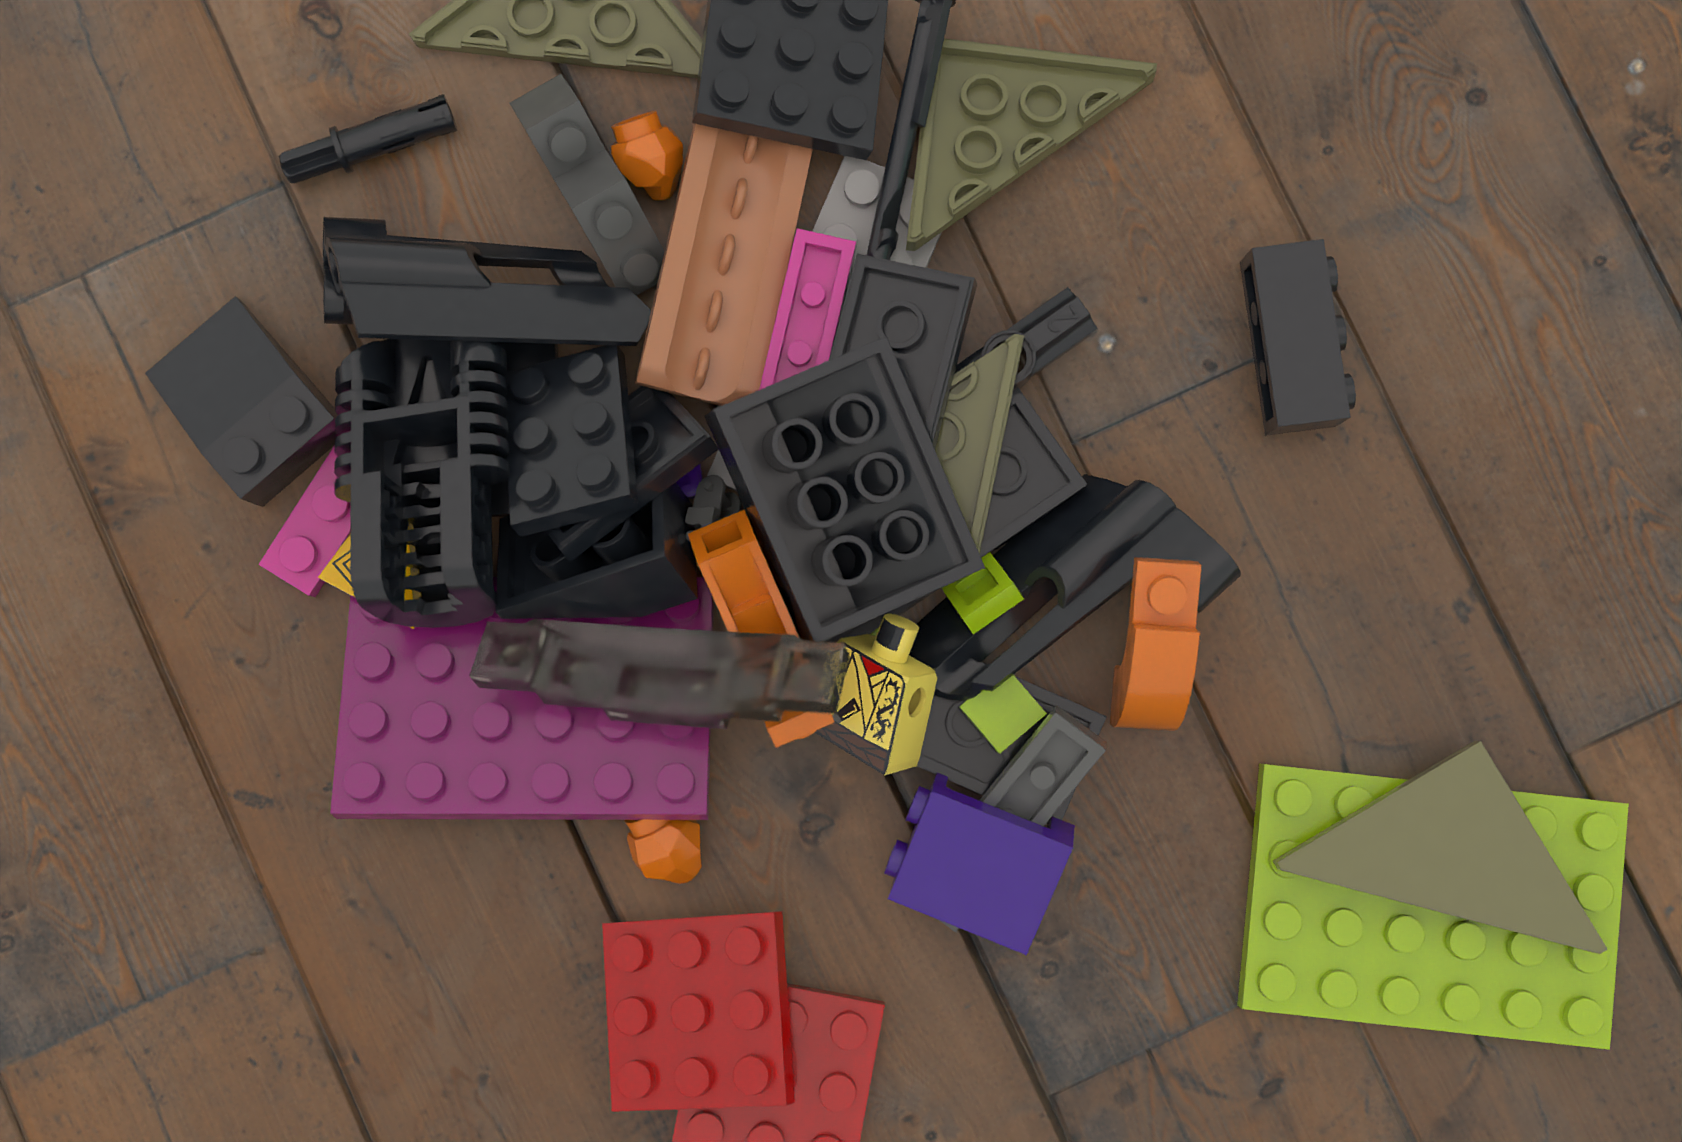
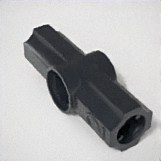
[955,287,1098,389]

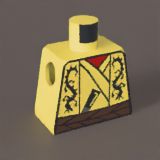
[815,614,937,775]

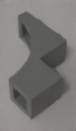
[510,74,665,296]

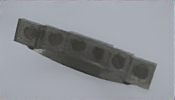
[469,619,850,729]

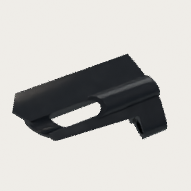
[323,217,651,346]
[909,474,1241,700]

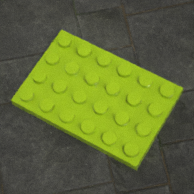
[1237,764,1629,1050]

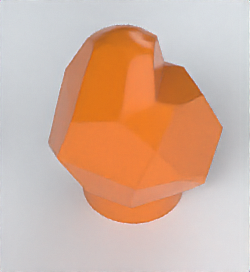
[611,110,683,201]
[624,819,702,884]

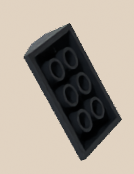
[704,336,985,645]

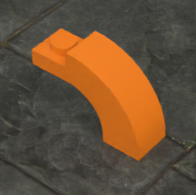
[1110,557,1202,731]

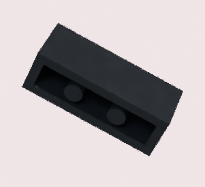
[1240,239,1356,436]

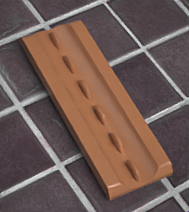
[635,123,813,406]

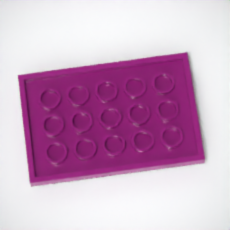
[330,577,714,820]

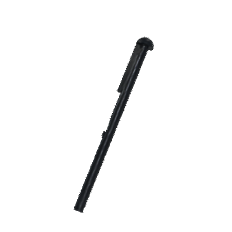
[866,0,956,260]

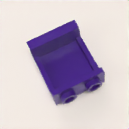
[884,772,1075,955]

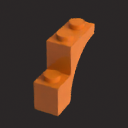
[688,509,835,748]

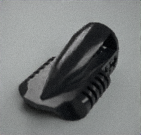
[334,339,509,628]

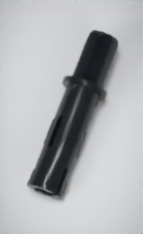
[279,94,458,184]

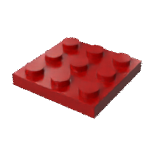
[602,911,795,1112]
[672,983,885,1142]

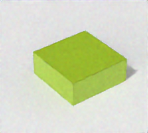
[941,552,1024,634]
[959,675,1047,754]

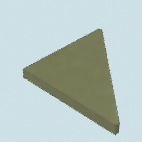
[409,0,703,78]
[906,38,1157,251]
[935,334,1024,554]
[1273,741,1608,954]

